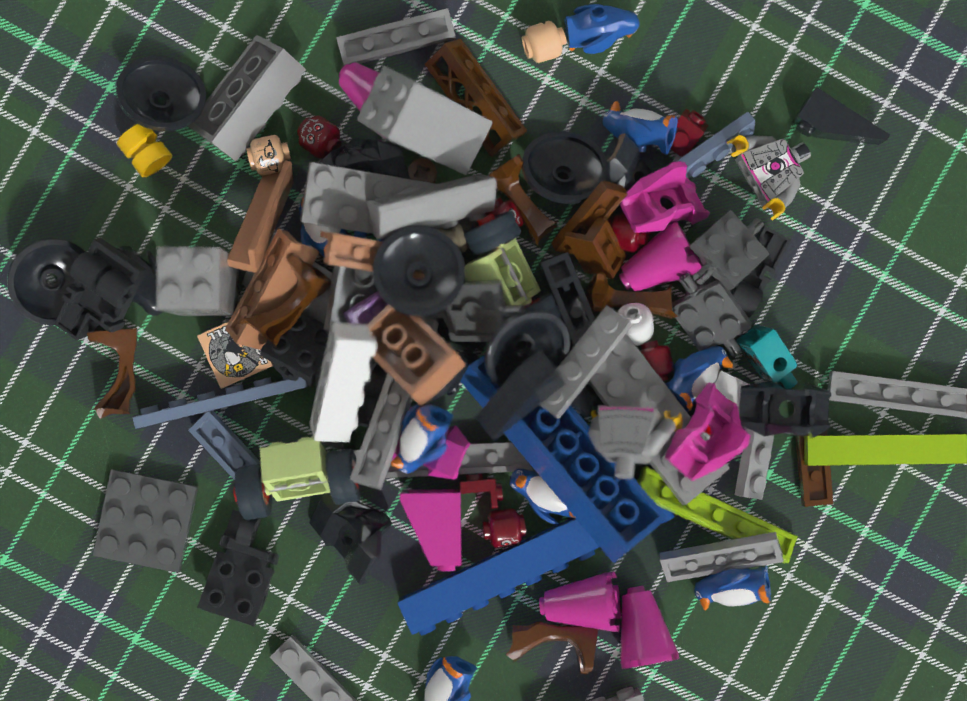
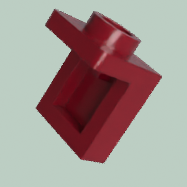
[671,109,708,158]
[460,473,503,509]

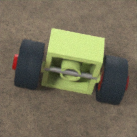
[464,211,561,319]
[234,437,361,520]

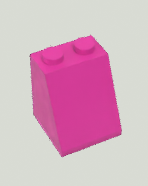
[400,489,462,571]

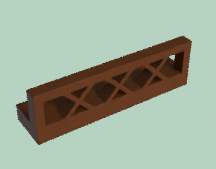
[424,38,527,157]

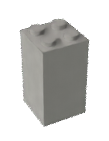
[357,66,493,175]
[157,247,239,316]

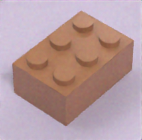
[368,305,465,407]

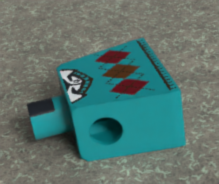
[736,324,798,389]

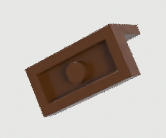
[564,217,627,279]

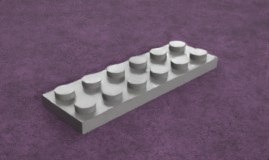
[300,162,477,249]
[587,334,730,505]

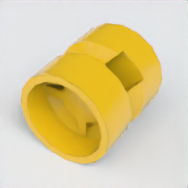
[117,124,172,178]

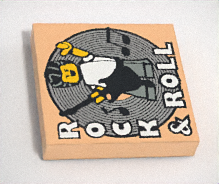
[197,322,274,389]

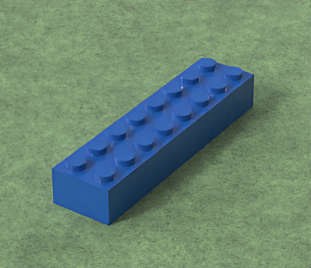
[460,355,668,563]

